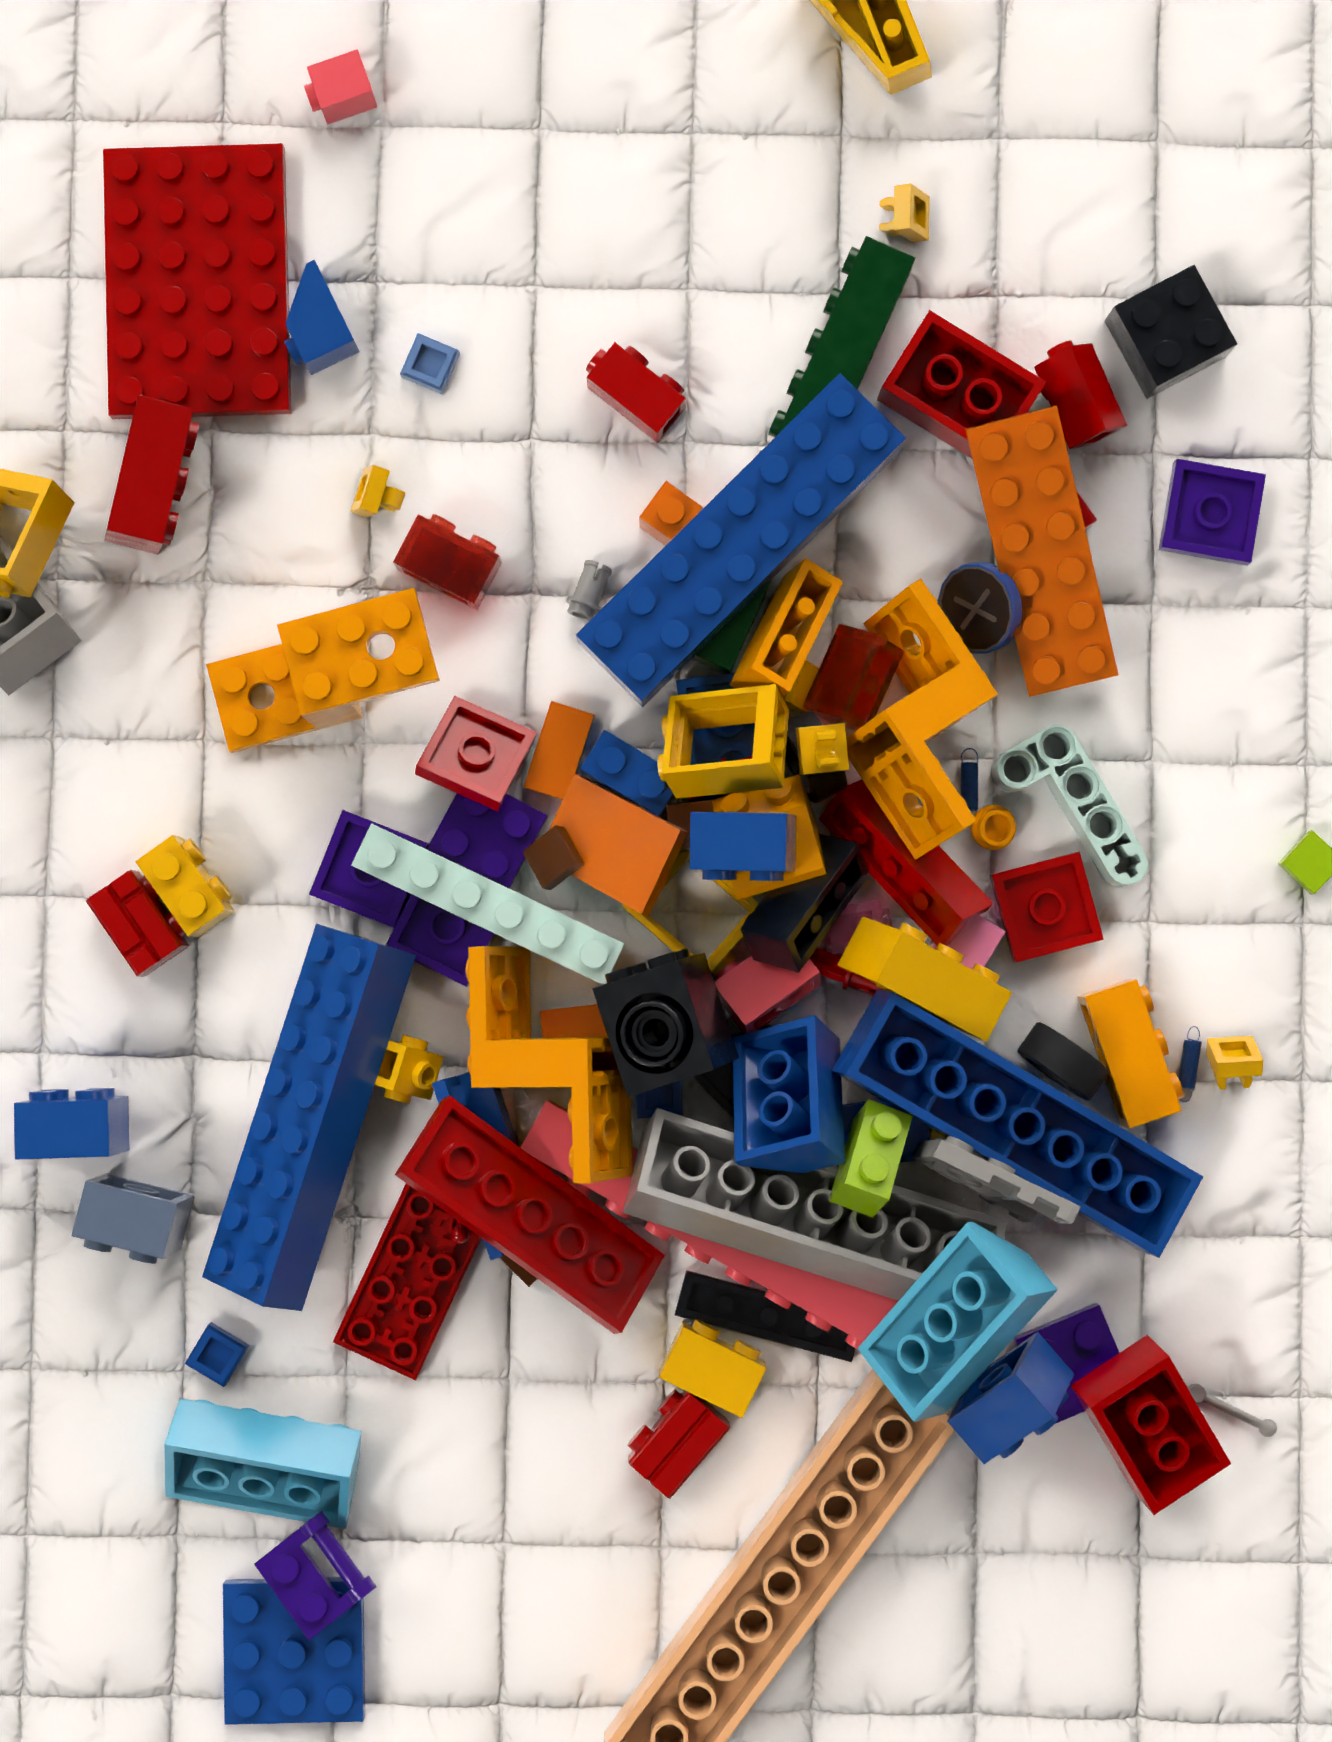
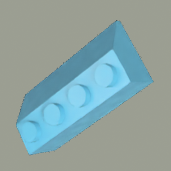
[857,1221,1058,1422]
[164,1398,362,1529]

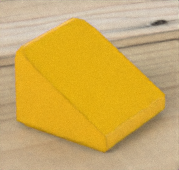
[783,660,826,713]

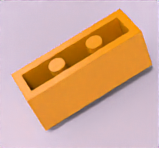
[729,558,843,697]
[1077,979,1184,1129]

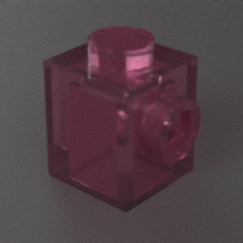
[826,900,892,954]

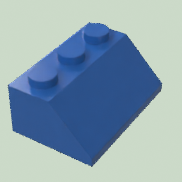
[733,1015,845,1173]

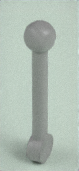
[1188,1383,1277,1437]

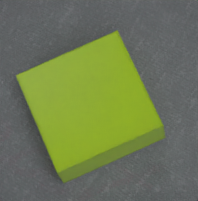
[1278,830,1332,895]

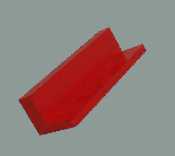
[819,779,993,946]

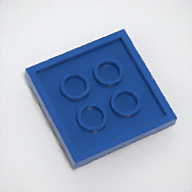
[223,1577,366,1725]

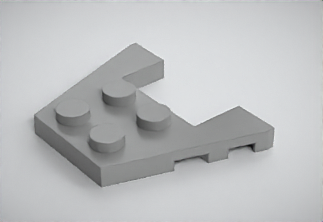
[912,1136,1081,1224]

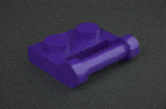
[254,1511,377,1640]

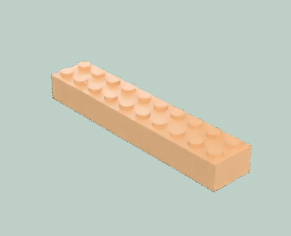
[604,1368,955,1742]

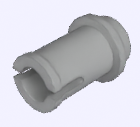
[566,560,612,621]

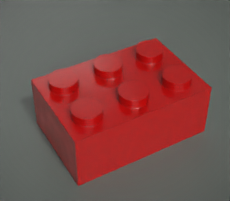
[877,310,1046,459]
[104,394,199,555]
[1070,1335,1231,1515]

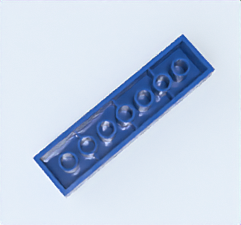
[576,373,906,708]
[202,923,416,1311]
[832,989,1204,1258]

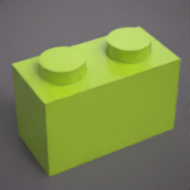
[829,1099,912,1218]

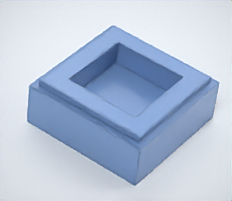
[400,333,460,395]

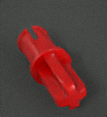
[809,948,883,996]

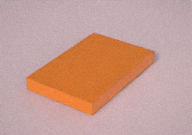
[549,774,688,916]

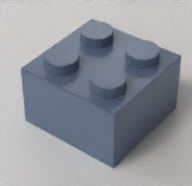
[71,1174,195,1264]

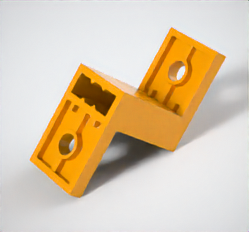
[846,579,998,860]
[206,588,440,753]
[465,946,633,1184]

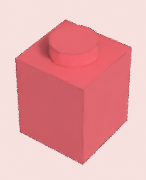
[304,49,377,125]

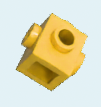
[375,1034,444,1104]

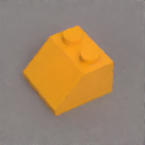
[712,774,826,900]

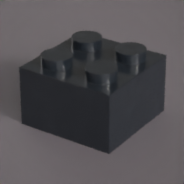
[1104,264,1238,399]

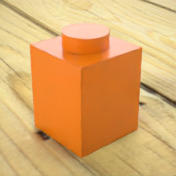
[639,481,703,546]

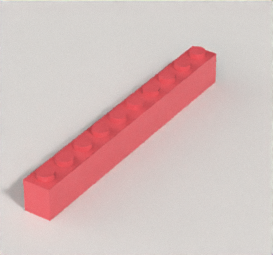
[520,1099,898,1349]

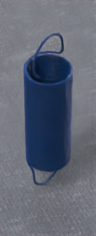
[960,748,978,812]
[1178,1026,1202,1102]

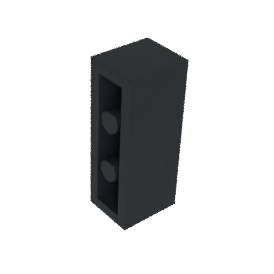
[740,833,869,973]

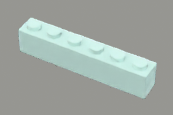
[351,823,625,985]

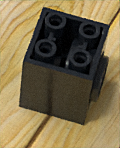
[592,948,739,1097]

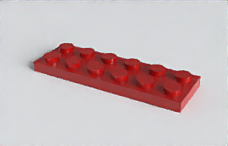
[395,1095,665,1334]

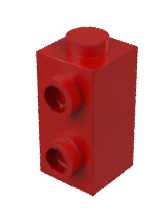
[1034,340,1128,449]
[586,342,686,443]

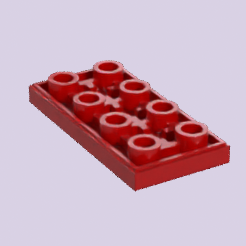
[333,1183,481,1381]

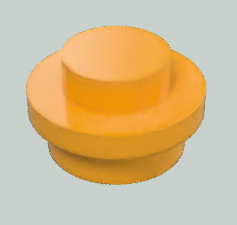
[970,805,1016,850]

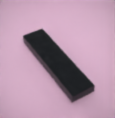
[675,1270,856,1362]

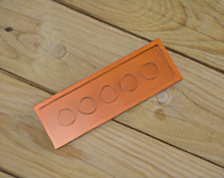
[965,405,1119,697]

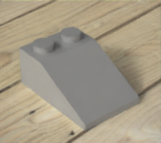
[0,535,82,696]

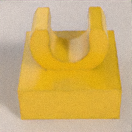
[879,183,930,243]
[350,465,406,518]
[796,723,849,775]
[1206,1036,1263,1090]

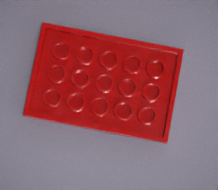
[103,143,292,419]

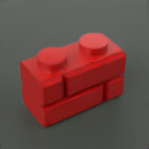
[86,870,190,977]
[627,1389,731,1499]

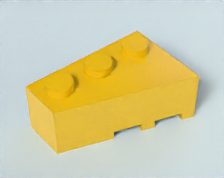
[809,0,932,95]
[837,916,1012,1042]

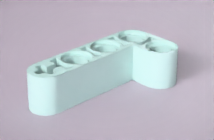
[991,725,1148,887]

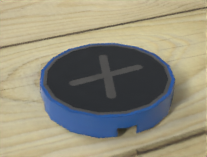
[938,562,1022,654]

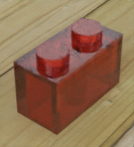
[393,514,502,611]
[802,624,904,731]

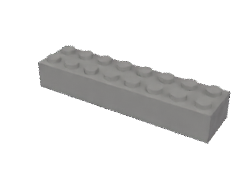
[623,1108,1007,1301]

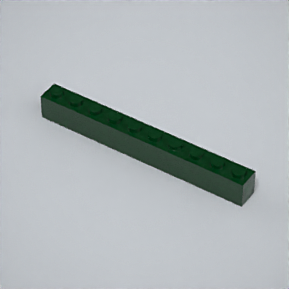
[691,236,916,674]

